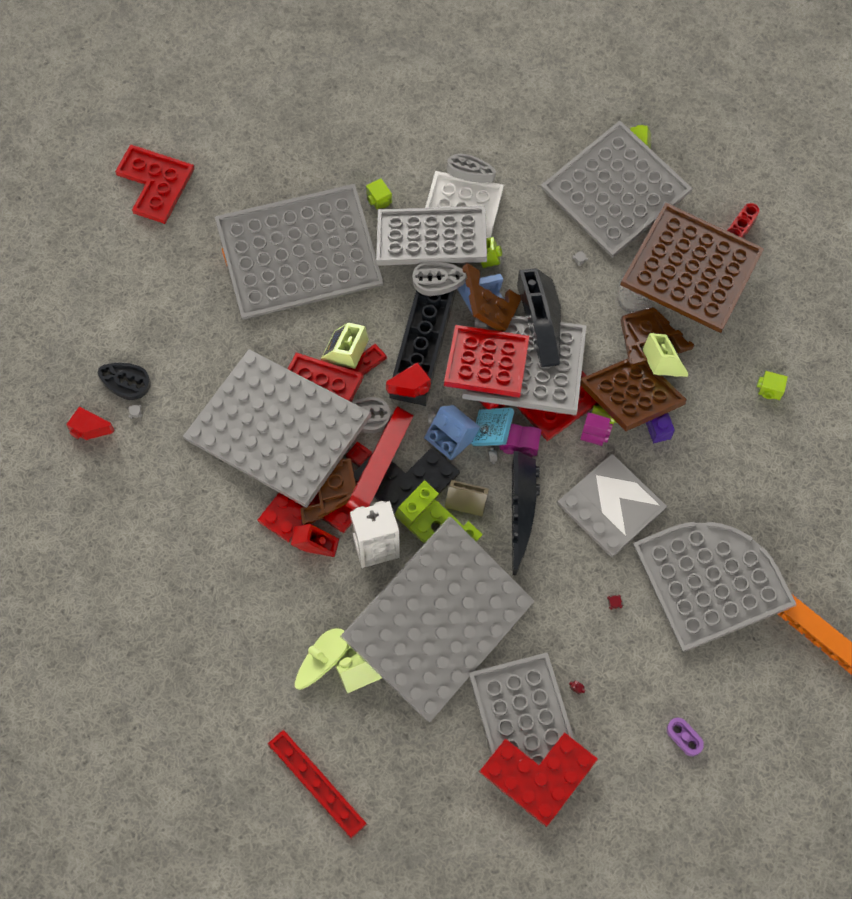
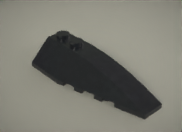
[512,451,540,575]

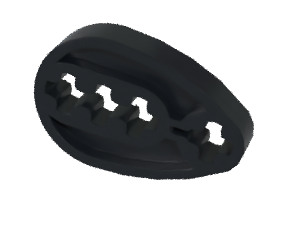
[97,363,151,400]

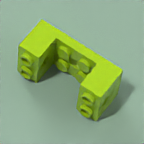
[394,480,483,544]

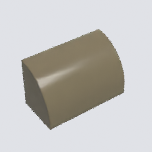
[444,480,489,516]

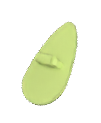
[295,628,349,690]

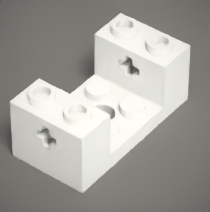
[350,501,400,568]

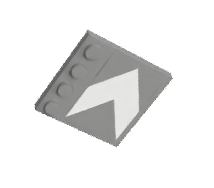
[557,454,667,558]

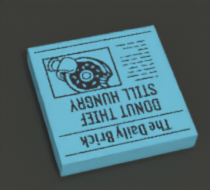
[471,408,514,446]

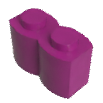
[580,412,613,446]
[500,424,541,457]

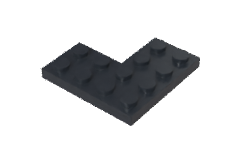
[354,447,460,514]

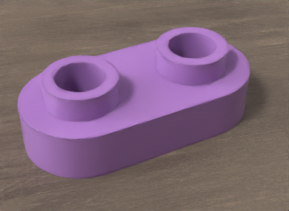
[667,718,704,756]

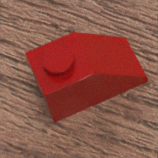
[386,363,431,398]
[66,406,115,440]
[291,524,339,557]

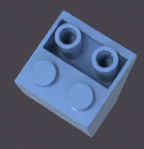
[424,405,480,460]

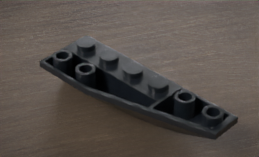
[517,268,561,367]

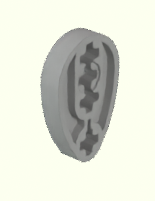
[447,154,496,183]
[412,261,466,296]
[352,397,390,433]

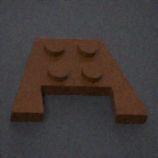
[462,263,521,332]
[620,307,695,368]
[300,458,356,525]

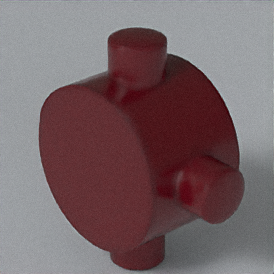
[607,594,623,610]
[569,680,586,695]

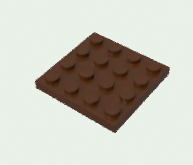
[580,359,687,431]

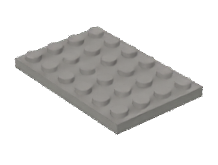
[376,206,487,265]
[469,652,575,795]

